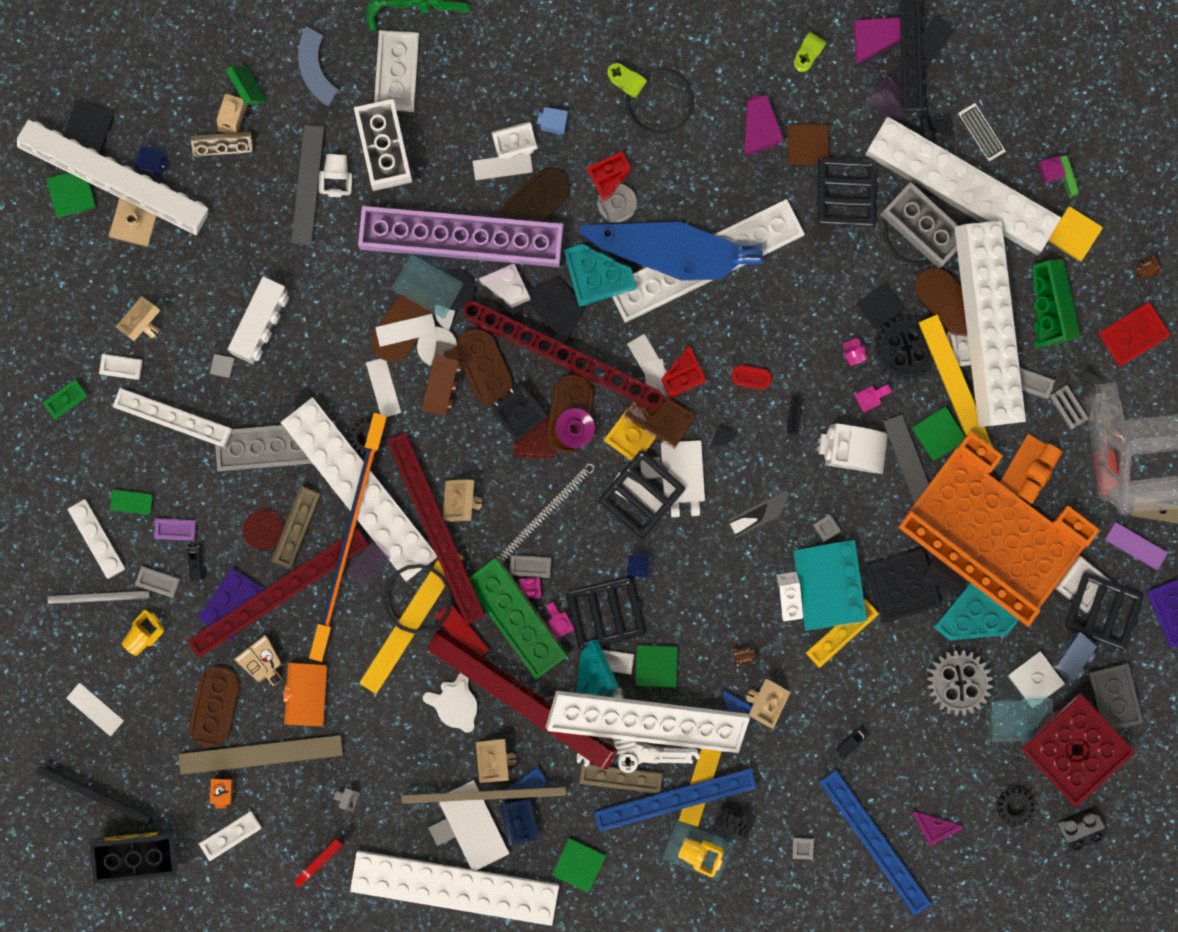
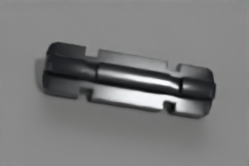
[787,395,802,435]

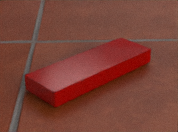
[435,605,489,656]

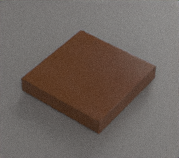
[788,124,829,166]

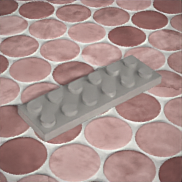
[215,421,336,472]

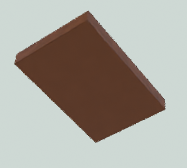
[623,390,696,449]

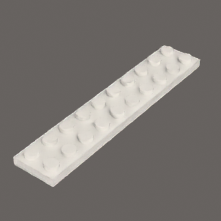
[612,199,805,323]
[281,397,437,581]
[546,691,750,753]
[350,850,559,926]

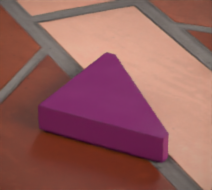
[912,811,963,846]

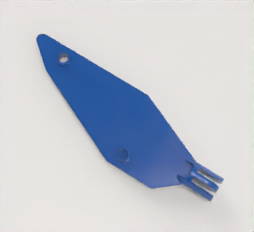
[579,222,763,281]

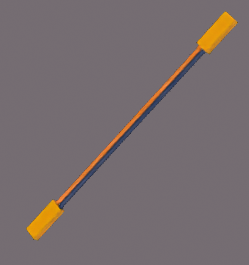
[309,413,387,662]

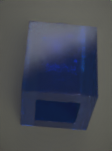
[134,146,167,176]
[626,555,649,579]

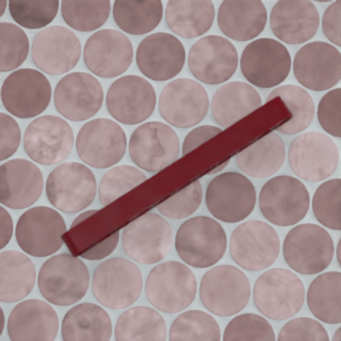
[463,301,663,410]
[427,630,618,770]

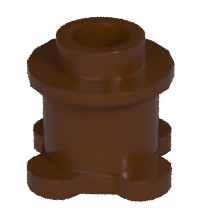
[1135,255,1162,280]
[733,645,756,668]

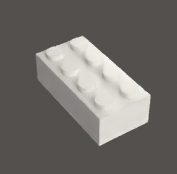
[228,277,289,365]

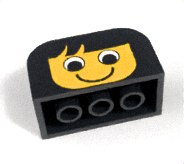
[89,830,177,885]

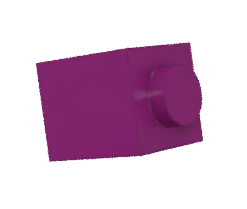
[1037,156,1066,185]

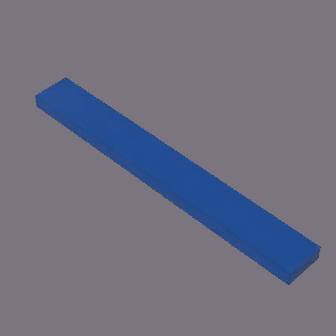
[594,769,757,832]
[819,770,931,916]

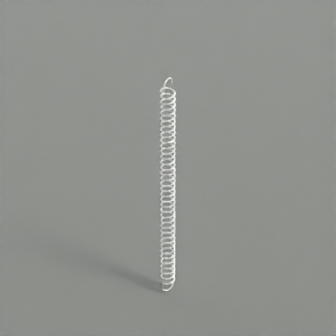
[497,464,594,564]

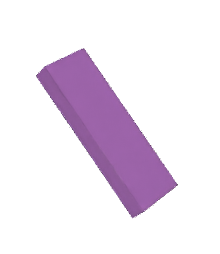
[1104,522,1168,570]

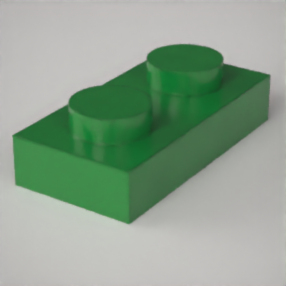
[42,380,88,420]

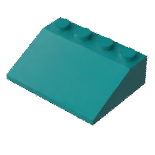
[793,540,867,631]

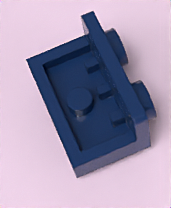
[500,799,539,845]

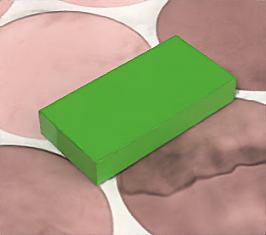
[1060,155,1079,199]

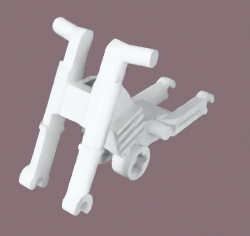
[577,688,700,773]

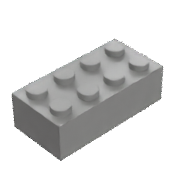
[880,182,958,268]

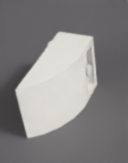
[817,423,888,474]

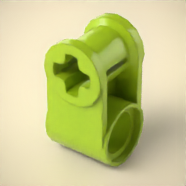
[794,32,827,72]
[608,63,647,98]

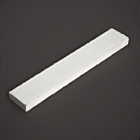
[113,388,232,448]

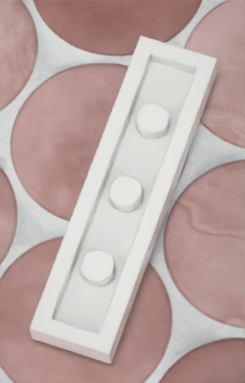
[67,499,126,579]

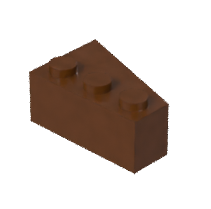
[422,341,462,416]

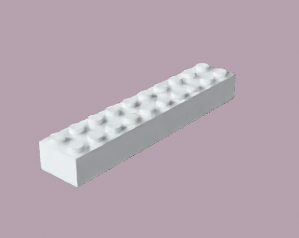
[865,117,1061,256]
[954,221,1026,427]

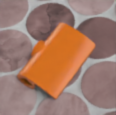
[1000,434,1062,504]
[284,663,327,726]

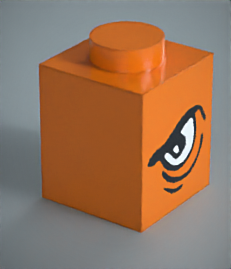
[210,779,234,808]

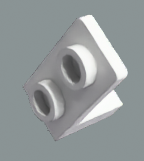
[776,572,803,621]

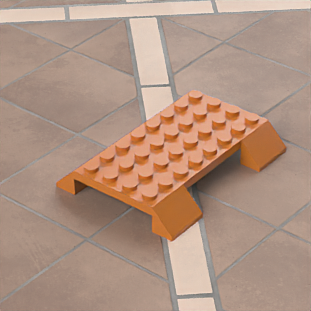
[898,432,1100,627]

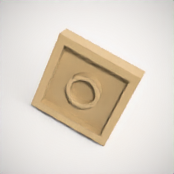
[109,198,157,248]
[116,296,160,341]
[443,480,482,522]
[746,679,791,729]
[476,739,516,783]

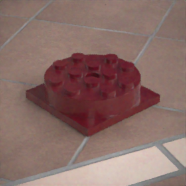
[1020,693,1136,808]

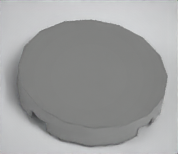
[597,184,637,223]

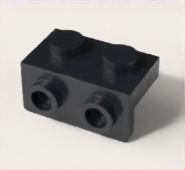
[1057,808,1106,852]

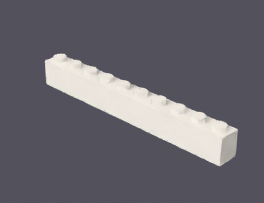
[17,120,208,236]

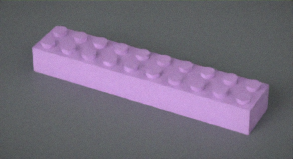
[358,206,563,267]

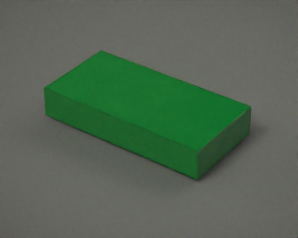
[110,490,153,515]

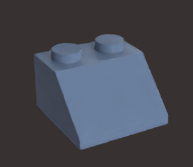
[1052,632,1097,681]

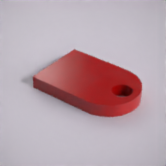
[294,838,345,888]

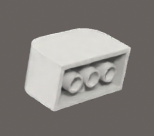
[354,99,412,191]

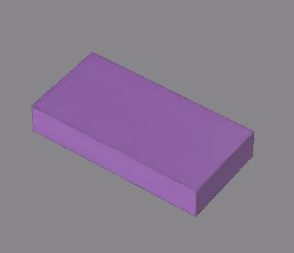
[154,518,197,541]

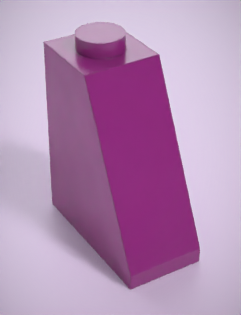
[853,18,900,64]
[744,94,783,157]

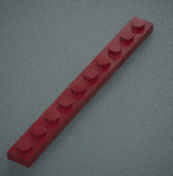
[387,433,485,625]
[187,529,369,658]

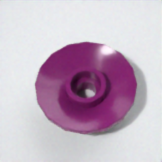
[555,408,595,448]

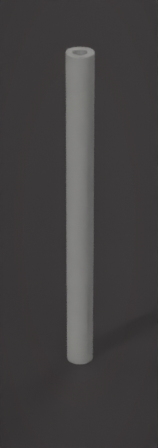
[48,591,150,604]

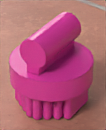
[843,338,868,366]

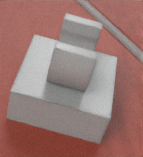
[333,788,360,812]

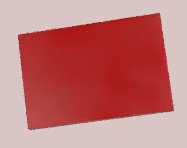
[1098,302,1171,367]

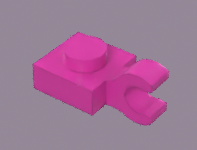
[854,384,892,413]
[546,602,574,639]

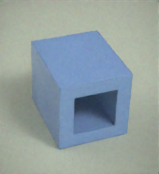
[537,107,568,135]

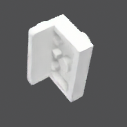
[492,122,538,160]

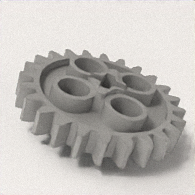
[926,650,993,716]

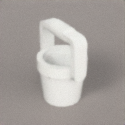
[319,154,352,197]

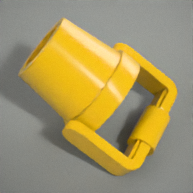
[122,610,164,656]
[678,838,724,877]

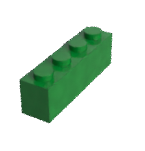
[1033,260,1081,348]

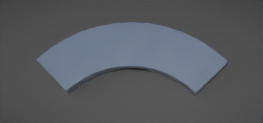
[298,26,339,107]

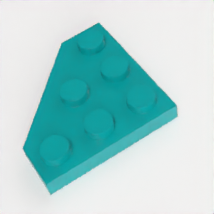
[564,244,637,307]
[934,583,1019,641]
[576,640,618,697]

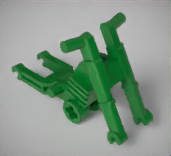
[365,0,470,32]

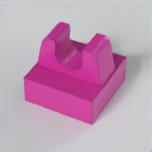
[519,577,541,599]

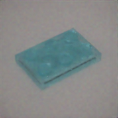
[391,254,464,319]
[991,698,1053,742]
[662,820,734,882]

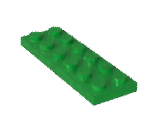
[469,557,569,679]

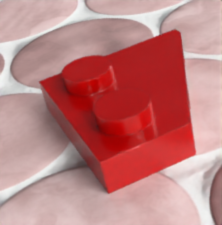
[586,151,631,202]
[661,346,706,398]

